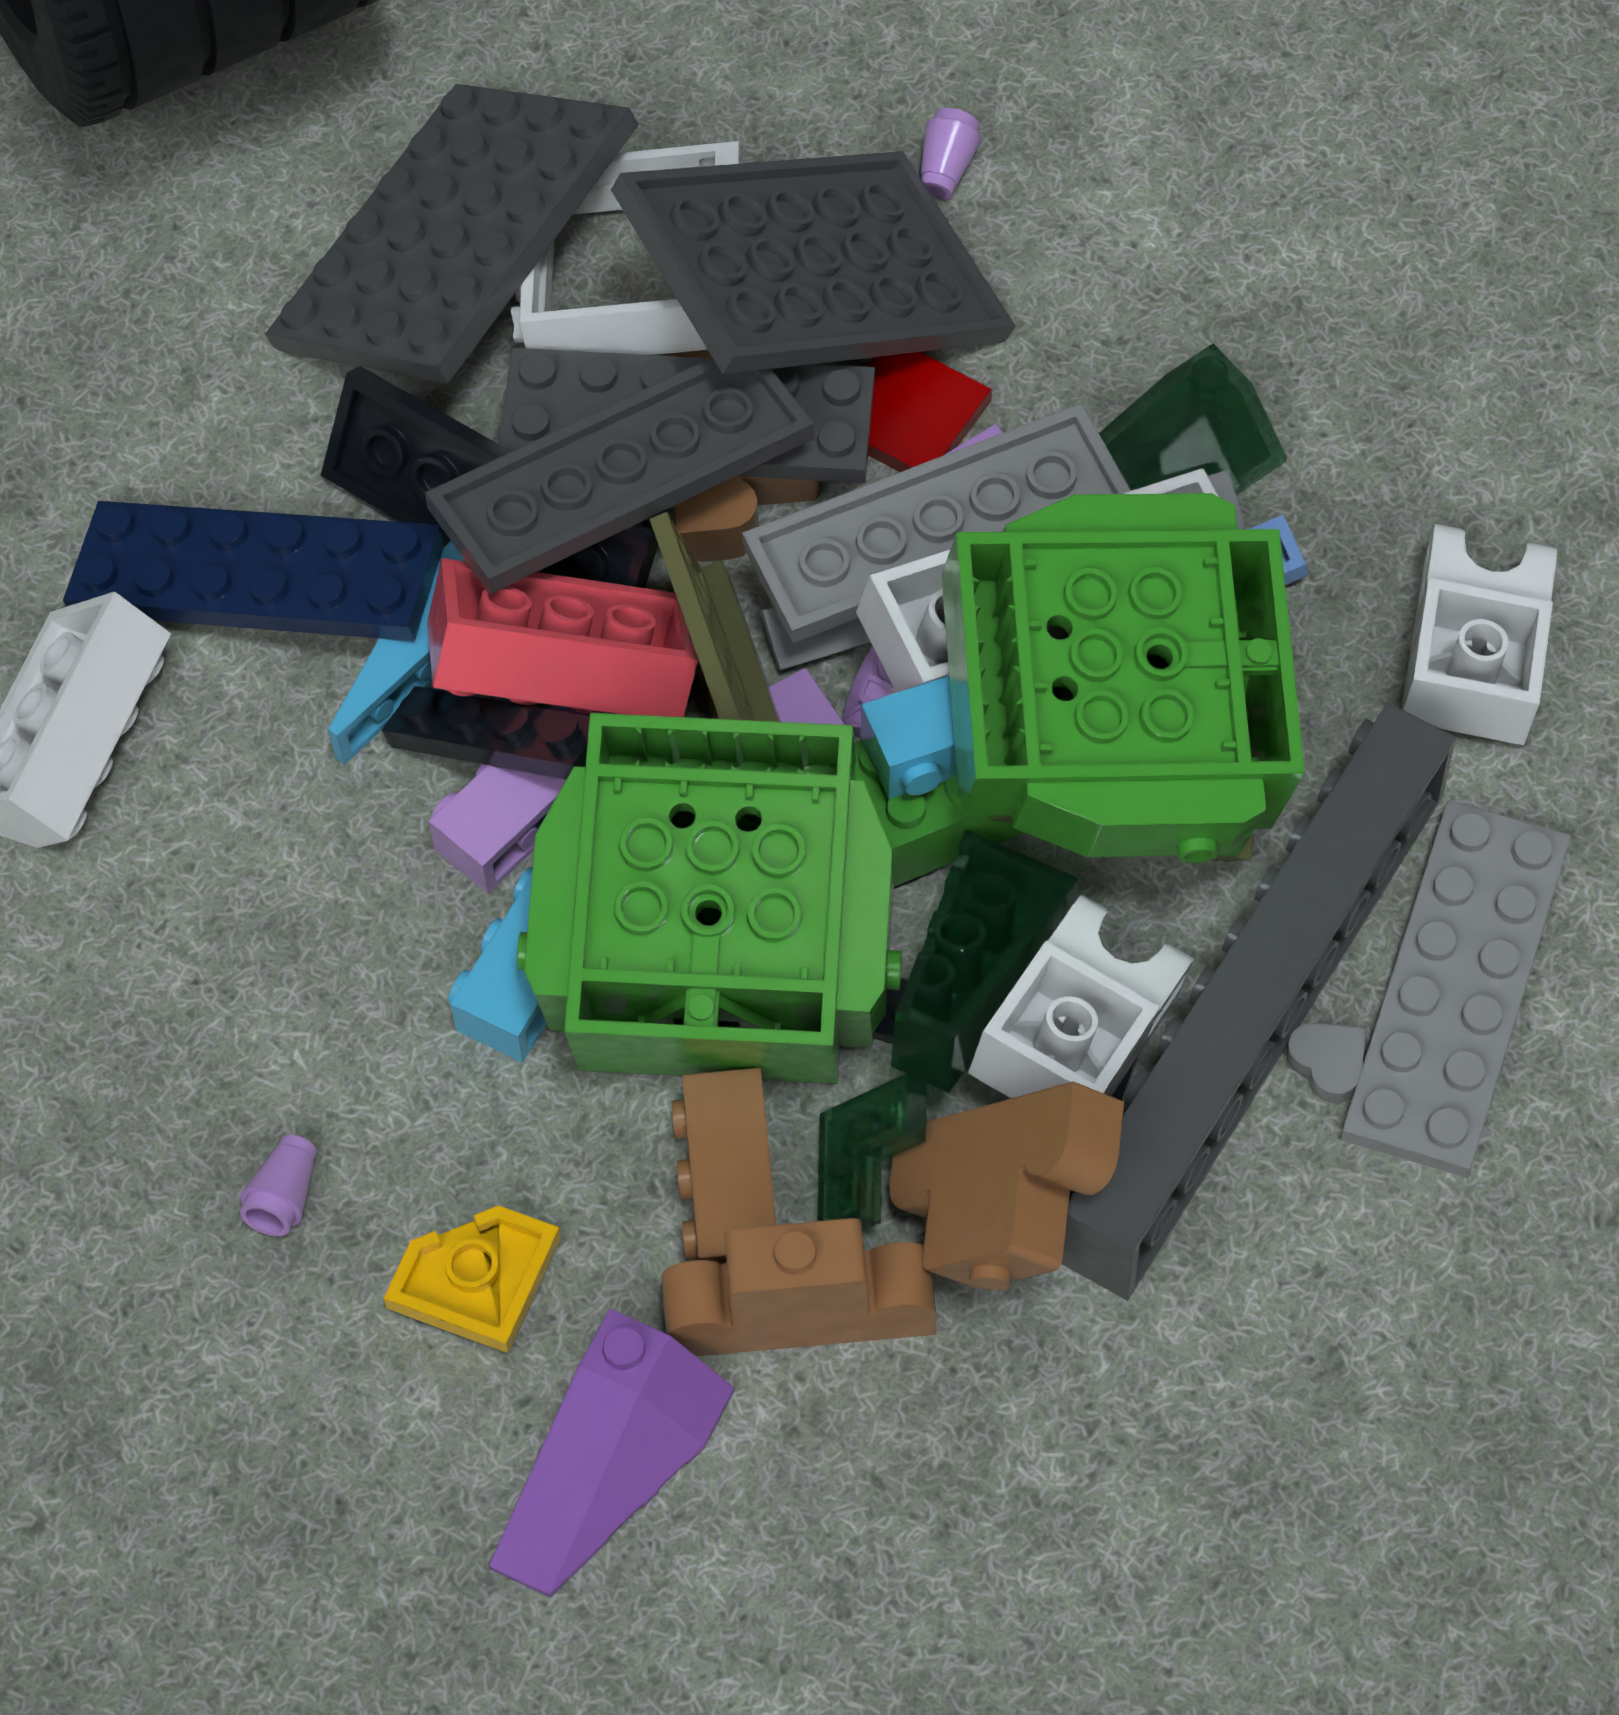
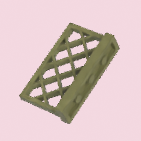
[650,512,781,722]

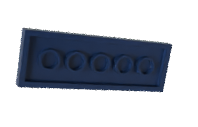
[63,501,446,641]

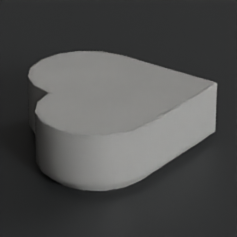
[1287,1023,1366,1103]

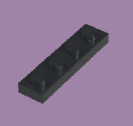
[381,686,590,780]

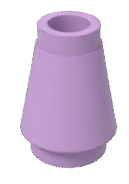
[920,108,982,200]
[240,1135,317,1236]

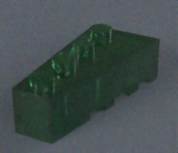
[891,829,1079,1093]

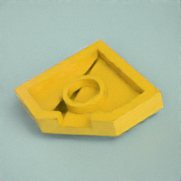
[383,1205,561,1354]

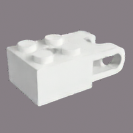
[1402,524,1557,745]
[968,895,1194,1098]

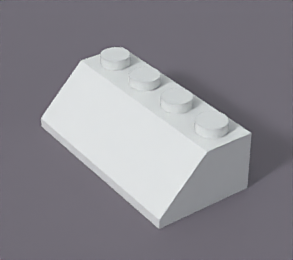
[0,591,171,848]

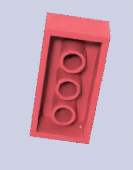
[427,558,699,717]

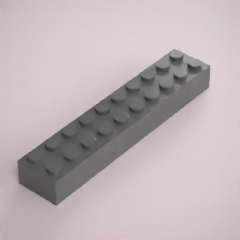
[1062,702,1456,1301]

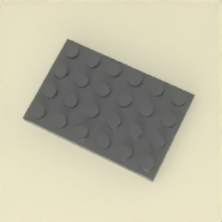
[265,84,639,384]
[611,151,1016,374]

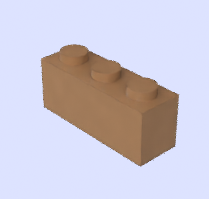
[671,1068,777,1264]

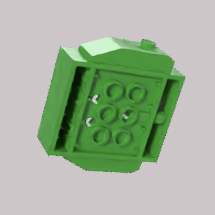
[942,493,1305,863]
[517,713,902,1084]

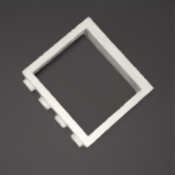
[511,141,743,355]

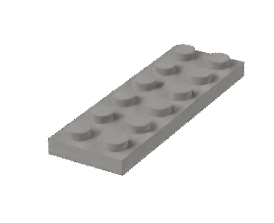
[742,403,1131,643]
[1341,800,1571,1178]

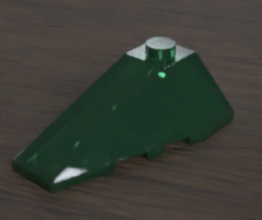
[1099,343,1287,494]

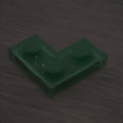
[817,1073,927,1231]

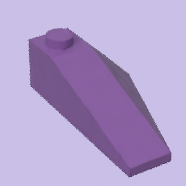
[489,1309,735,1598]

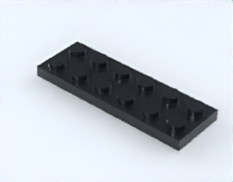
[320,366,658,588]

